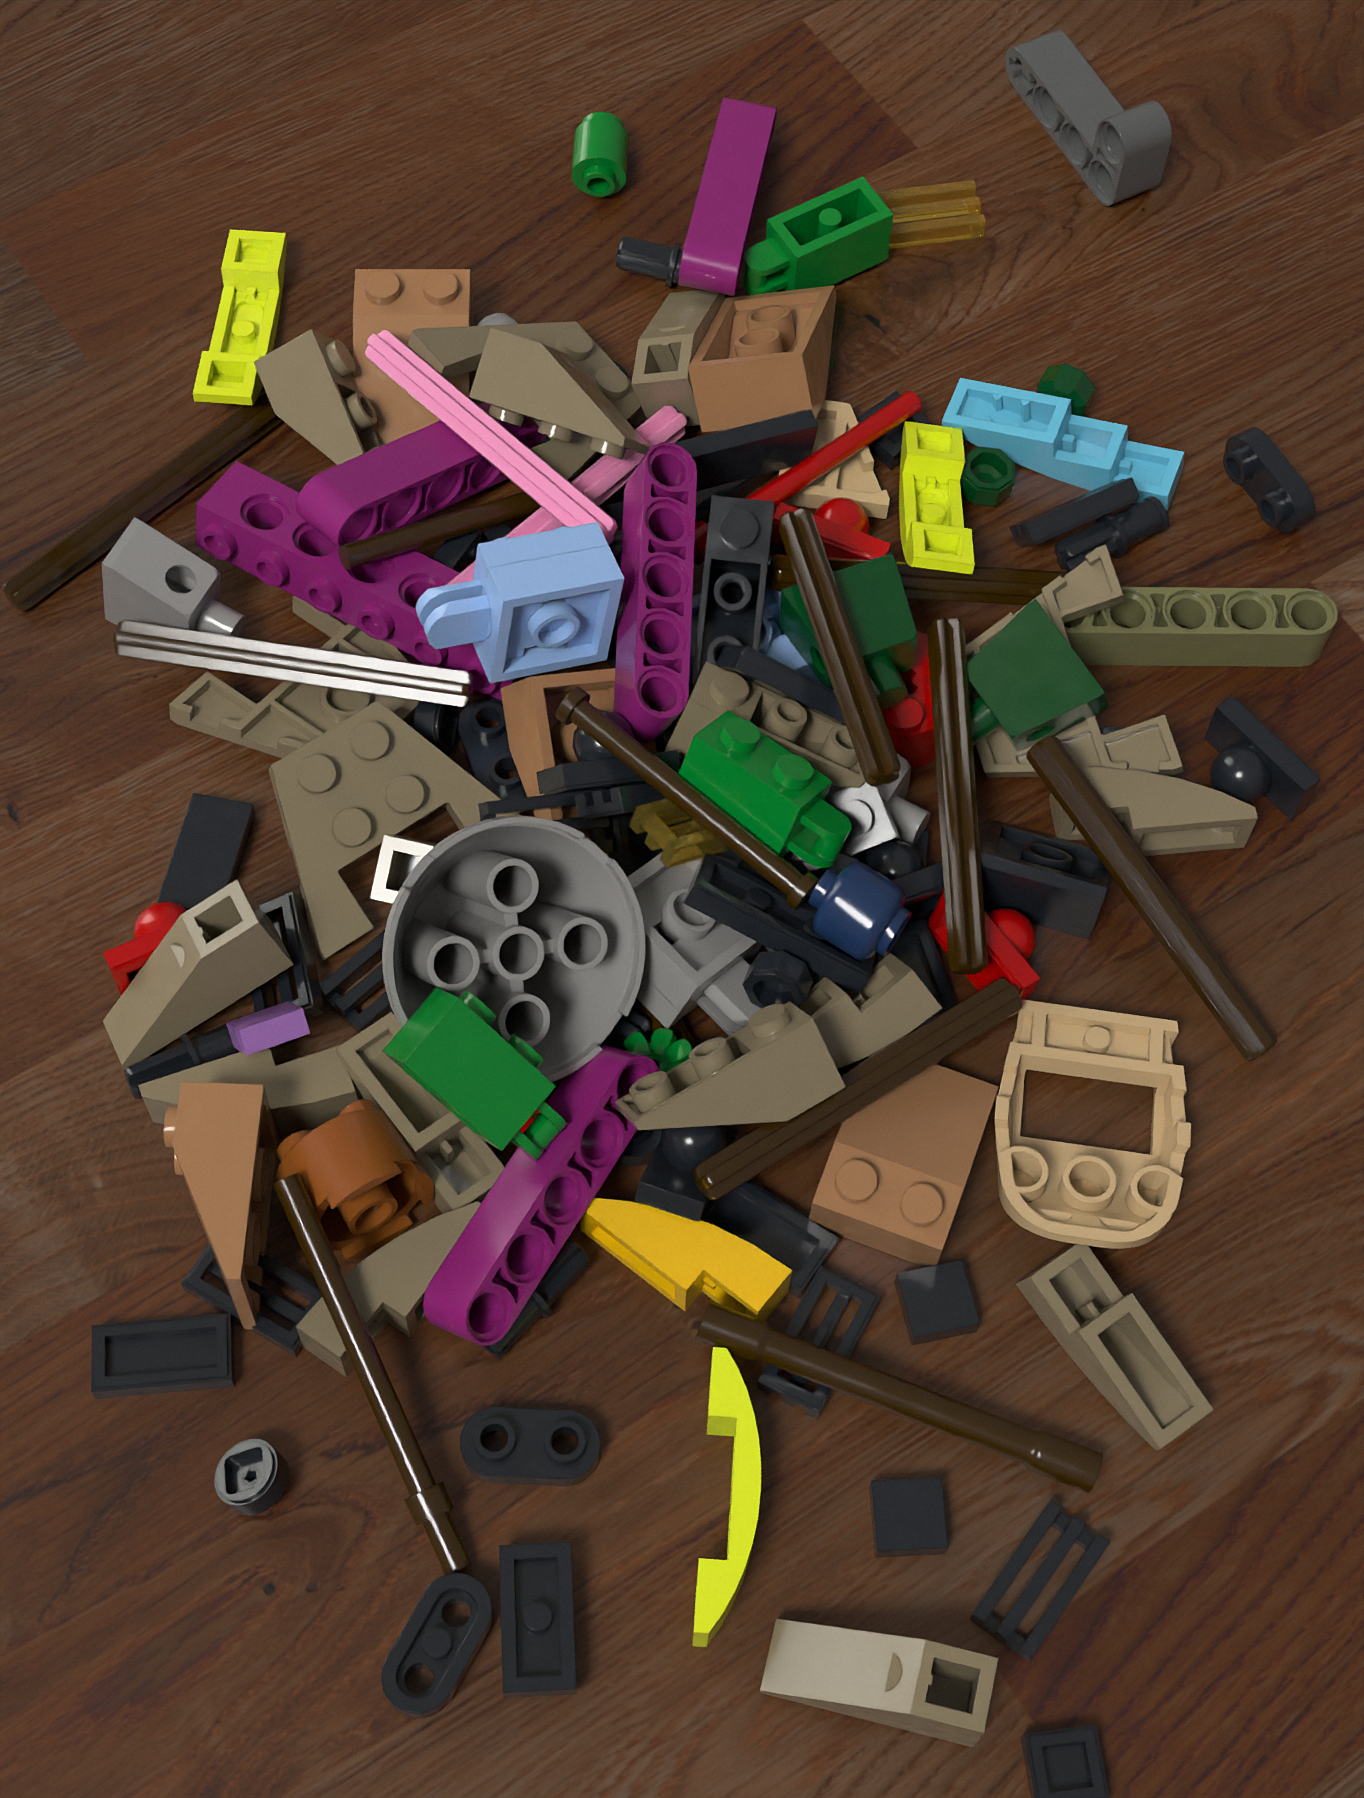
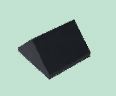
[980,820,1109,940]

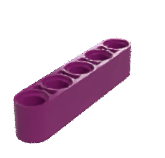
[678,97,777,296]
[296,402,547,548]
[613,442,697,743]
[423,1044,659,1346]

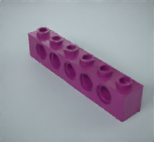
[196,461,531,701]

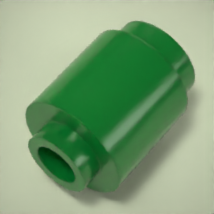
[571,112,629,197]

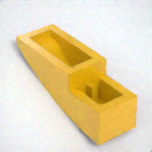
[580,1198,792,1321]

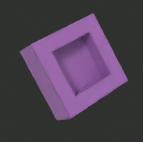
[226,1001,310,1055]

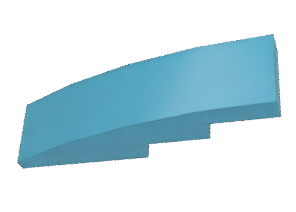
[942,378,1184,511]

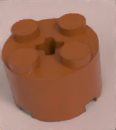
[274,1099,434,1260]

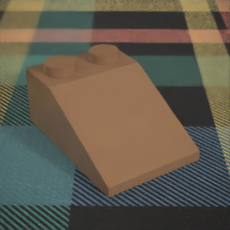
[353,269,474,445]
[688,285,836,432]
[500,668,666,856]
[809,1046,999,1267]
[164,1082,279,1329]

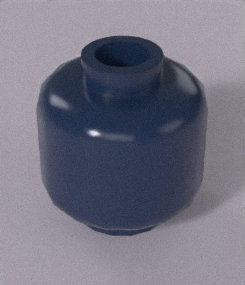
[808,862,912,961]

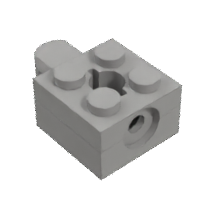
[627,835,762,1036]

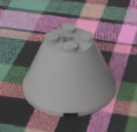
[382,816,645,1082]

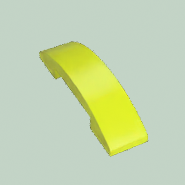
[193,229,287,405]
[899,421,975,575]
[692,1347,761,1647]

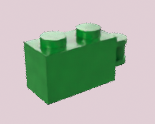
[743,177,893,295]
[678,710,852,868]
[382,987,568,1161]

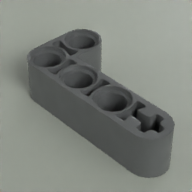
[1005,30,1172,206]

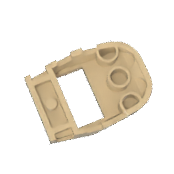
[995,999,1191,1249]

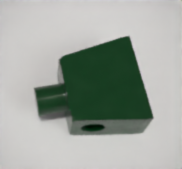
[779,553,918,710]
[967,599,1109,751]

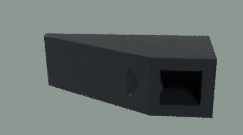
[692,495,774,684]

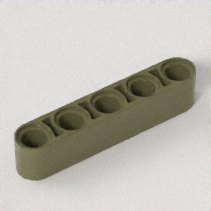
[1064,587,1338,667]

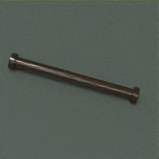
[555,687,819,911]

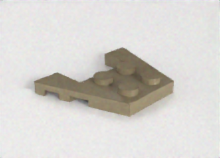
[407,321,643,482]
[966,545,1184,778]
[169,596,419,758]
[269,700,521,961]

